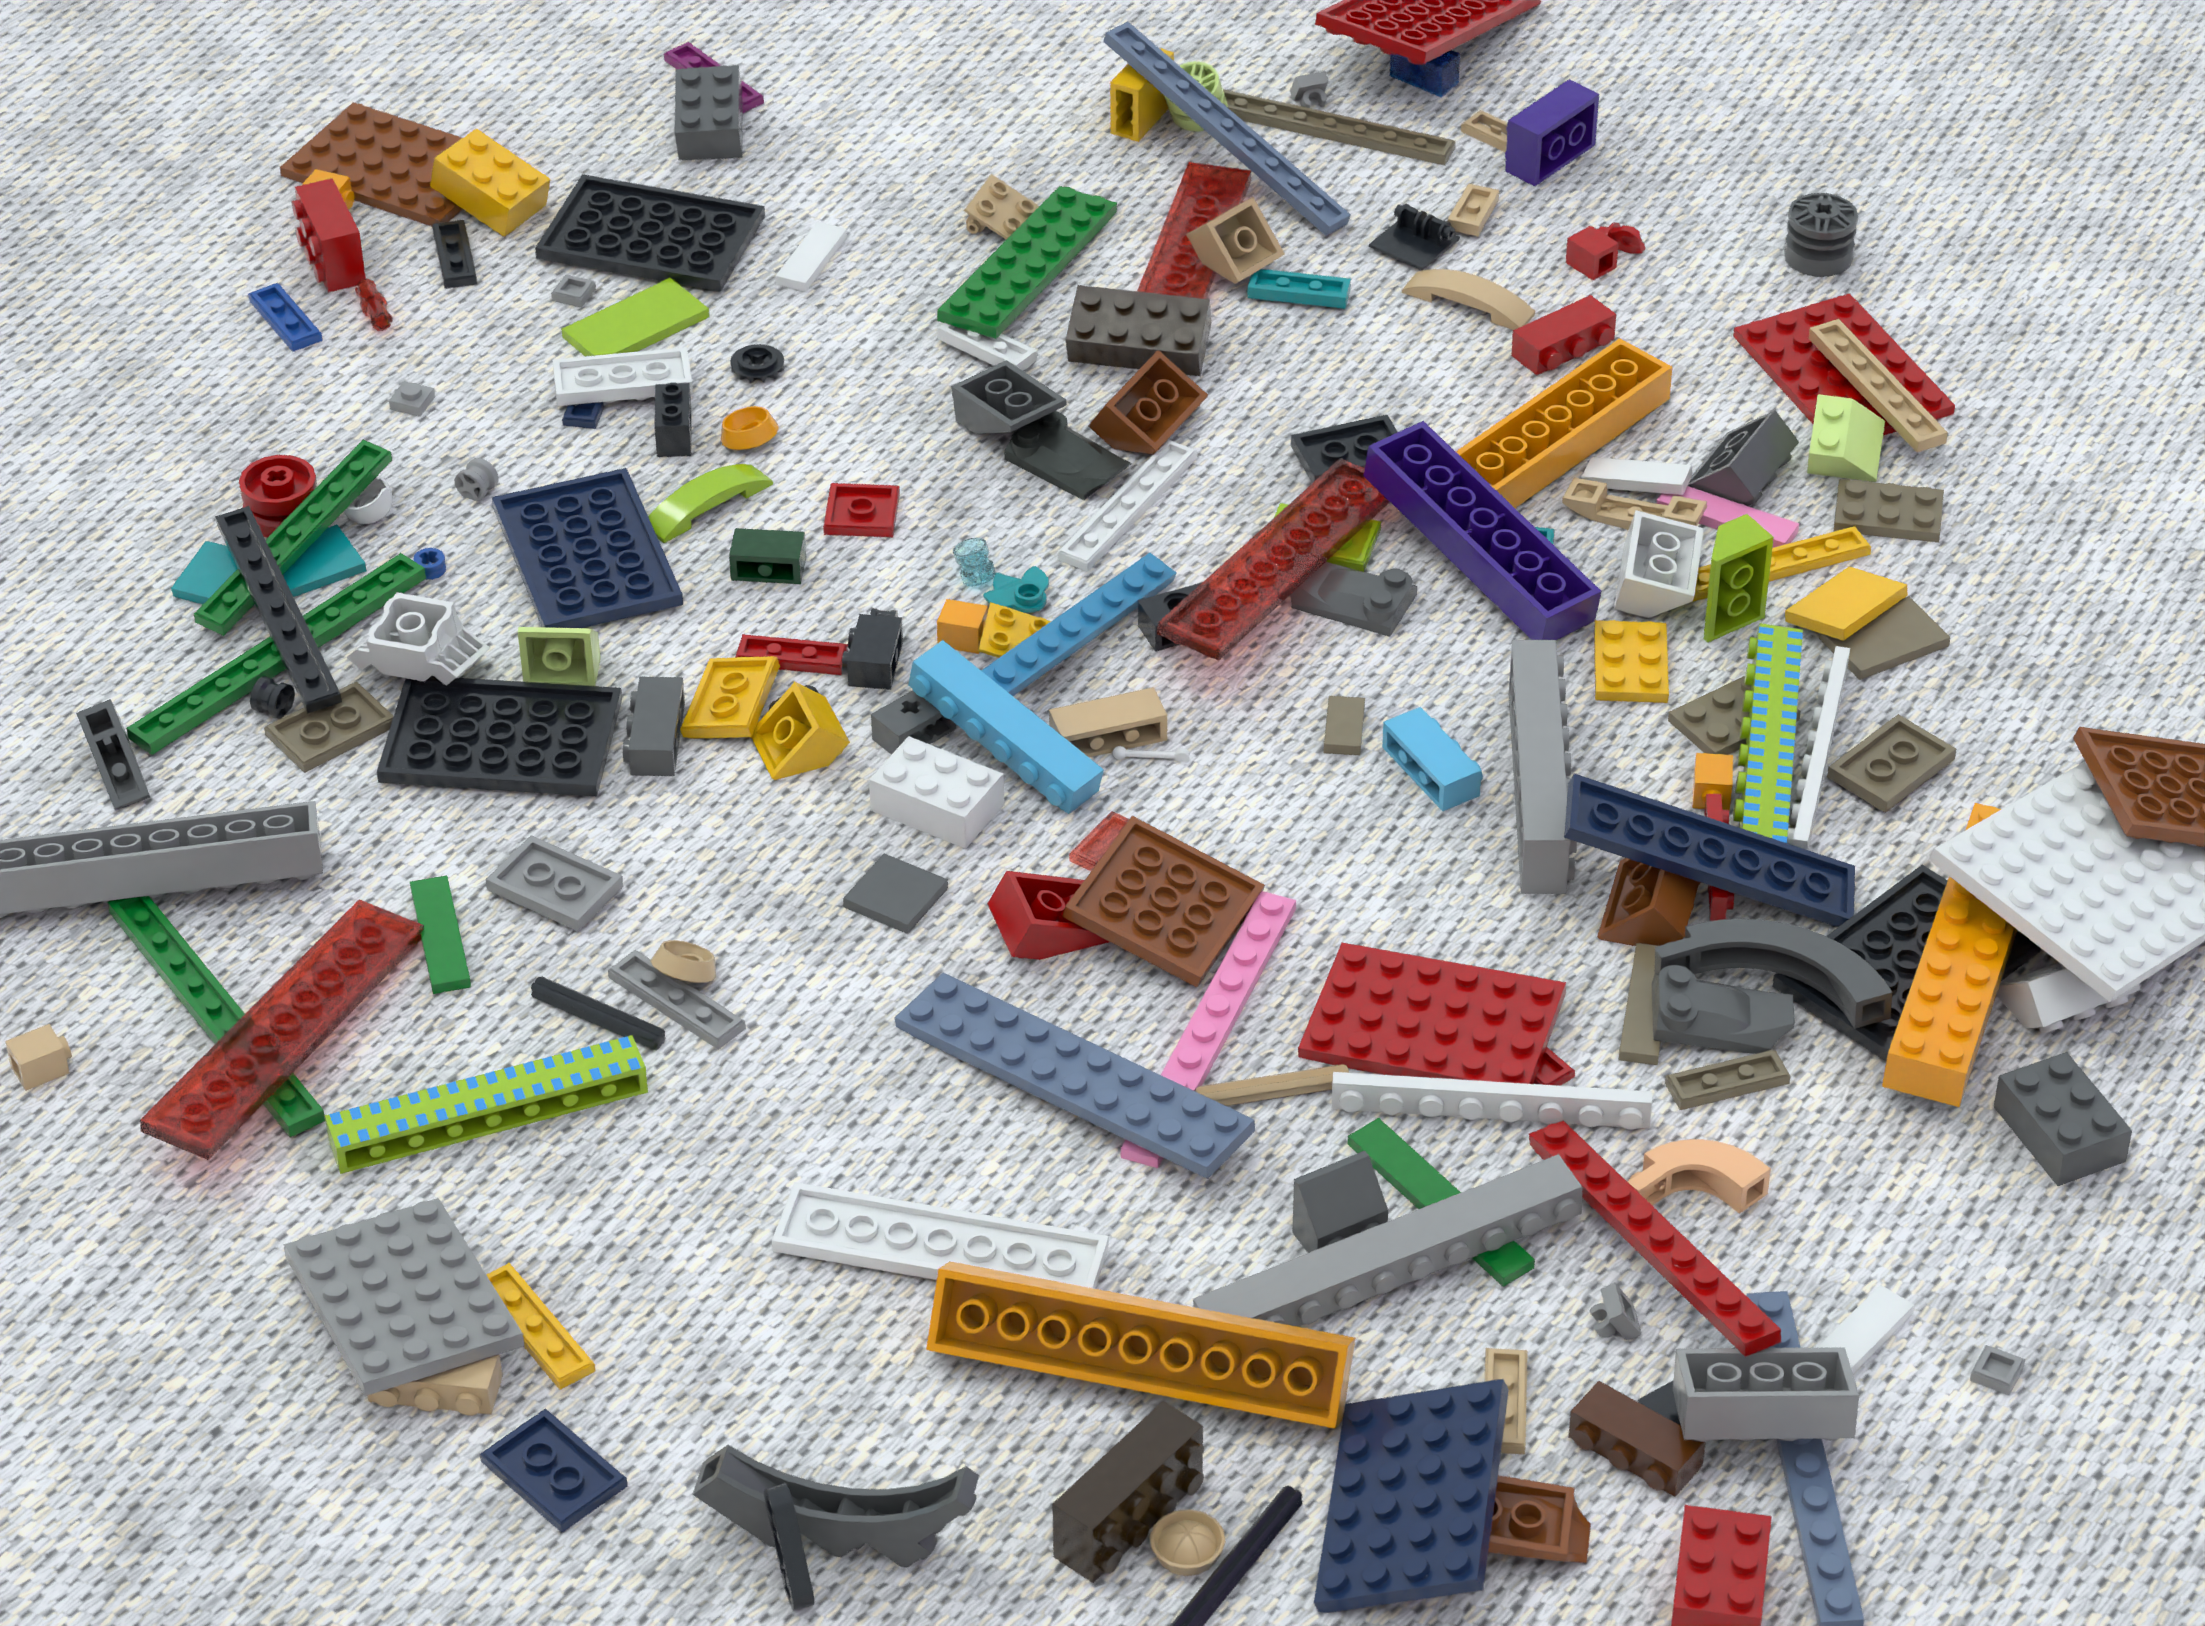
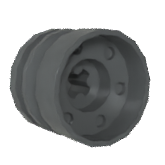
[1784,193,1858,277]

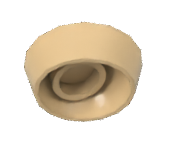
[650,940,716,983]
[1150,1509,1226,1576]

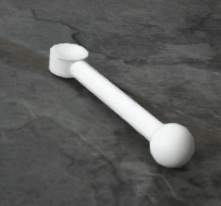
[1112,746,1190,762]

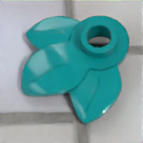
[983,566,1049,613]

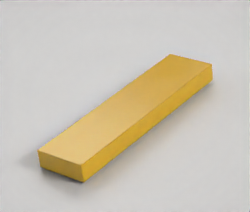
[486,1263,595,1390]

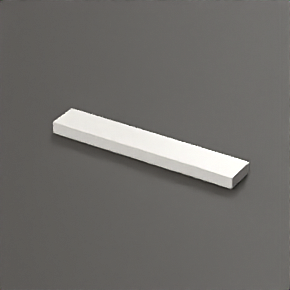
[1058,440,1197,572]

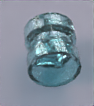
[953,537,996,586]

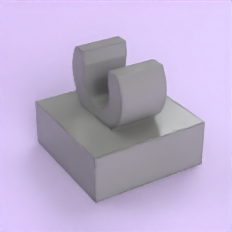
[1290,71,1329,108]
[1589,1282,1642,1340]

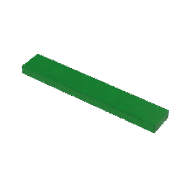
[1348,1118,1535,1287]

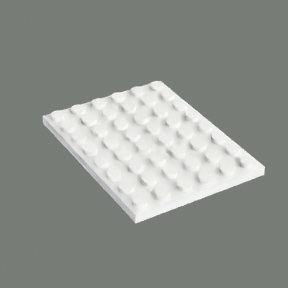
[1929,761,2205,1002]

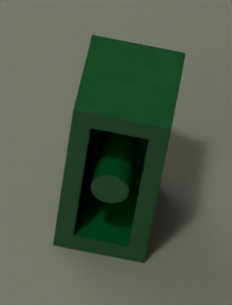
[729,528,806,584]

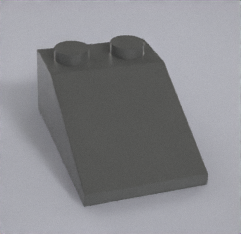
[951,360,1067,434]

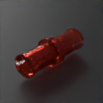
[355,279,393,331]

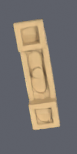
[1402,269,1535,330]
[1562,478,1707,530]

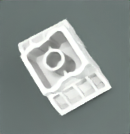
[346,592,490,685]

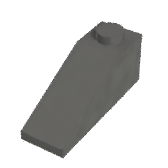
[76,699,150,810]

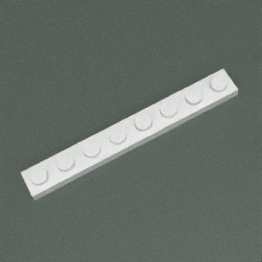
[1787,646,1850,850]
[1331,1072,1652,1130]

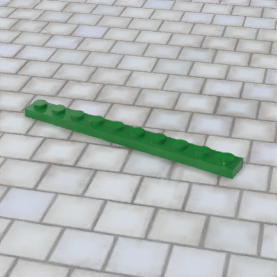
[126,553,426,755]
[107,896,325,1137]

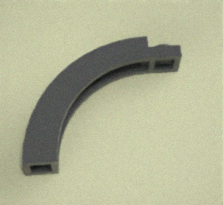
[1655,919,1892,1029]

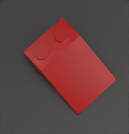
[987,871,1109,960]

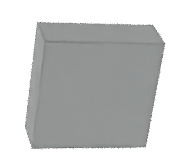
[551,275,596,308]
[1970,1345,2025,1395]

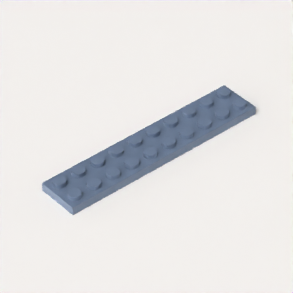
[894,972,1255,1179]

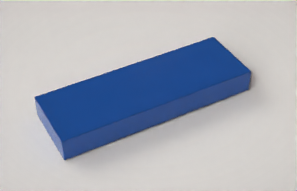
[248,283,323,352]

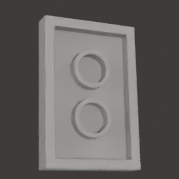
[486,835,624,931]

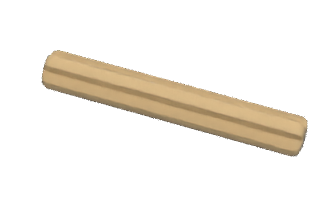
[1195,1064,1349,1106]

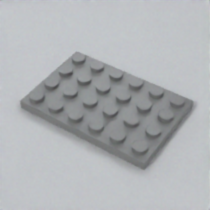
[284,1198,524,1396]

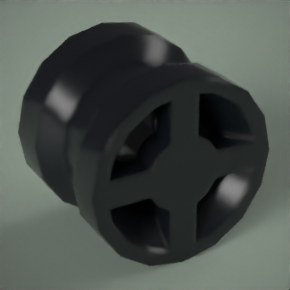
[250,676,295,719]

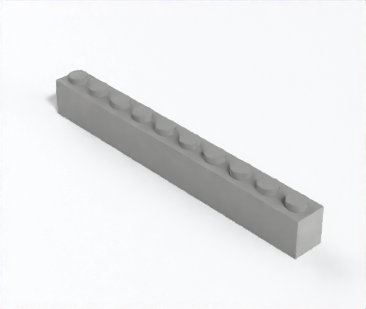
[1193,1154,1582,1327]

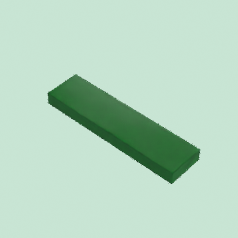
[410,875,471,994]

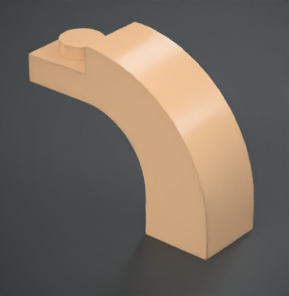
[1628,1139,1771,1214]

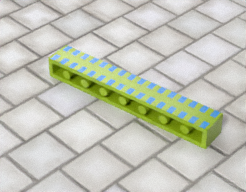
[1733,623,1803,843]
[325,1035,648,1174]

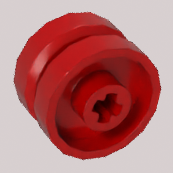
[239,455,317,538]

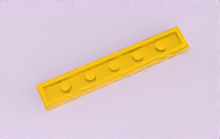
[1690,526,1871,603]

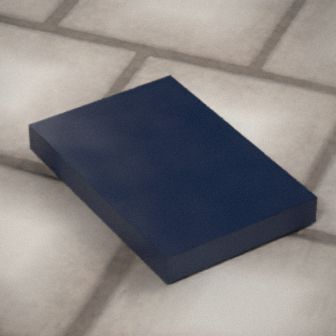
[480,1408,628,1533]

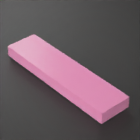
[1656,486,1799,548]

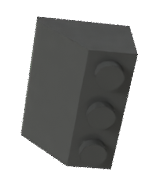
[1688,410,1799,506]

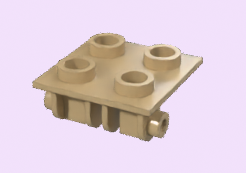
[964,174,1039,239]

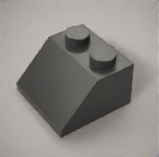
[1292,1151,1388,1253]

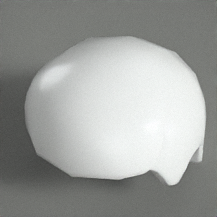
[343,478,393,525]

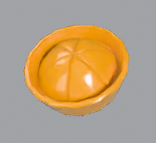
[721,406,779,450]

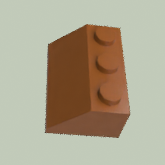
[1088,350,1209,455]
[1597,858,1701,946]

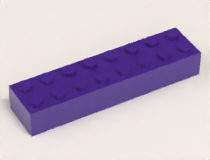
[1364,421,1602,640]

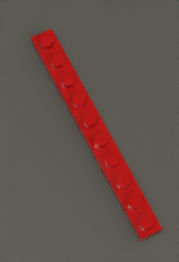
[1529,1120,1781,1357]

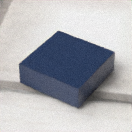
[562,402,604,429]

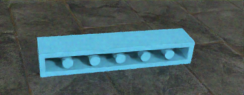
[908,640,1104,814]

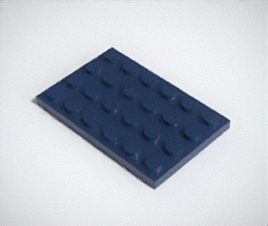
[492,468,683,628]
[1314,1379,1509,1613]

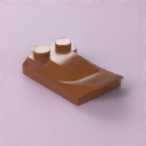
[1488,1475,1591,1563]

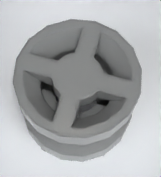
[454,458,499,502]

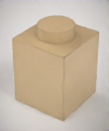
[5,1024,72,1091]

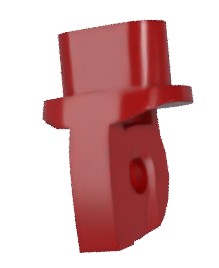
[1598,222,1646,254]

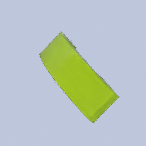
[648,464,773,543]

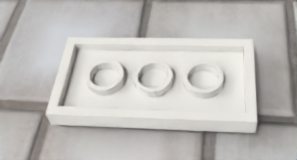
[552,347,693,406]

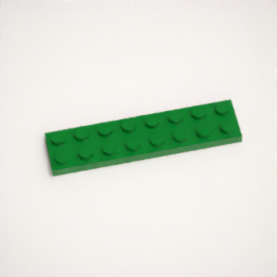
[937,186,1117,339]

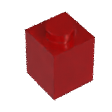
[1566,225,1619,281]

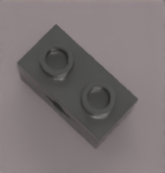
[871,690,956,755]

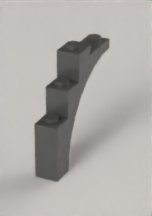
[692,1445,979,1568]

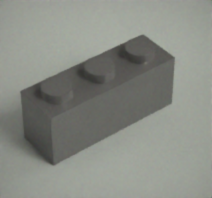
[623,677,685,776]

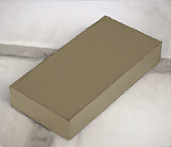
[1324,696,1365,756]

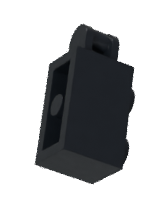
[842,608,903,690]

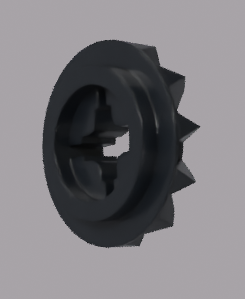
[730,344,784,383]

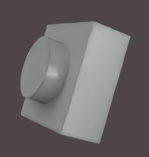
[389,381,435,417]

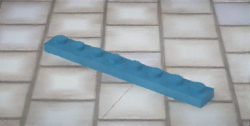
[981,553,1177,696]

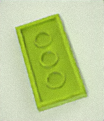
[561,278,710,357]

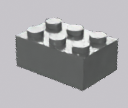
[674,65,743,160]
[1994,1052,2132,1186]

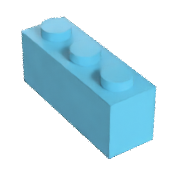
[1382,707,1483,811]

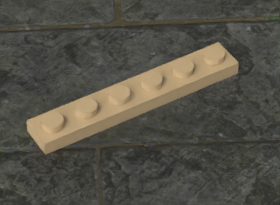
[1808,319,1948,453]

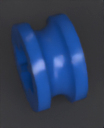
[413,548,446,580]

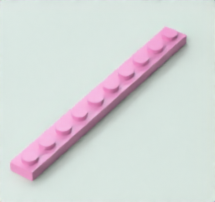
[1121,891,1296,1168]

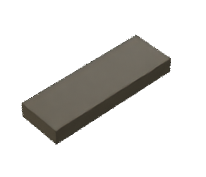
[1665,1049,1791,1110]

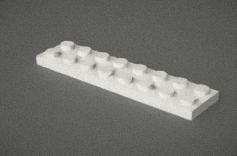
[772,1182,1109,1289]

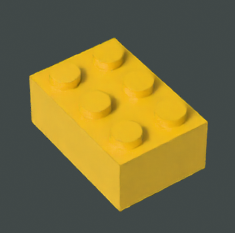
[430,128,551,237]

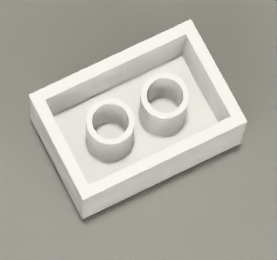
[869,736,1004,849]

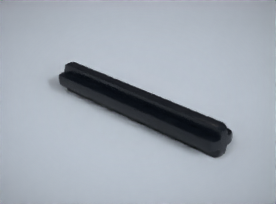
[531,976,666,1050]

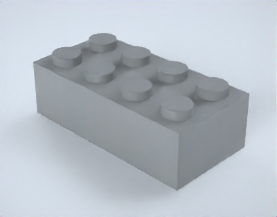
[1673,1347,1859,1442]

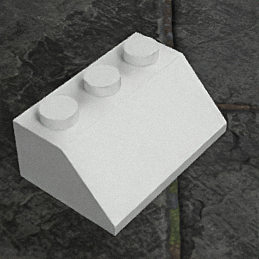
[1614,510,1704,618]
[1996,962,2141,1033]

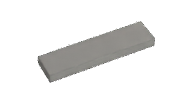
[608,950,746,1050]

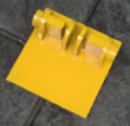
[978,602,1051,658]

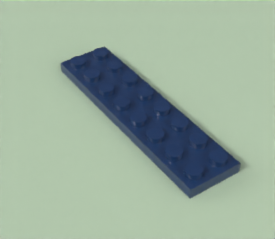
[1564,773,1855,927]

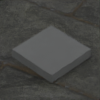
[843,853,948,934]

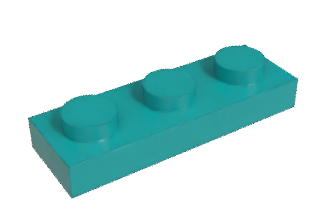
[1247,269,1351,309]

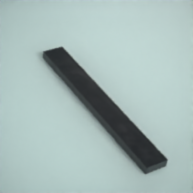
[215,506,342,714]

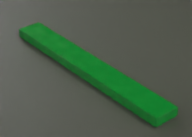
[194,439,392,636]

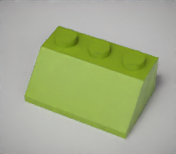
[1703,514,1774,643]

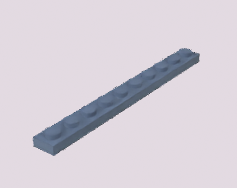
[1103,21,1351,236]
[1746,1291,1864,1626]

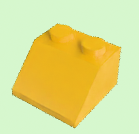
[751,682,850,780]

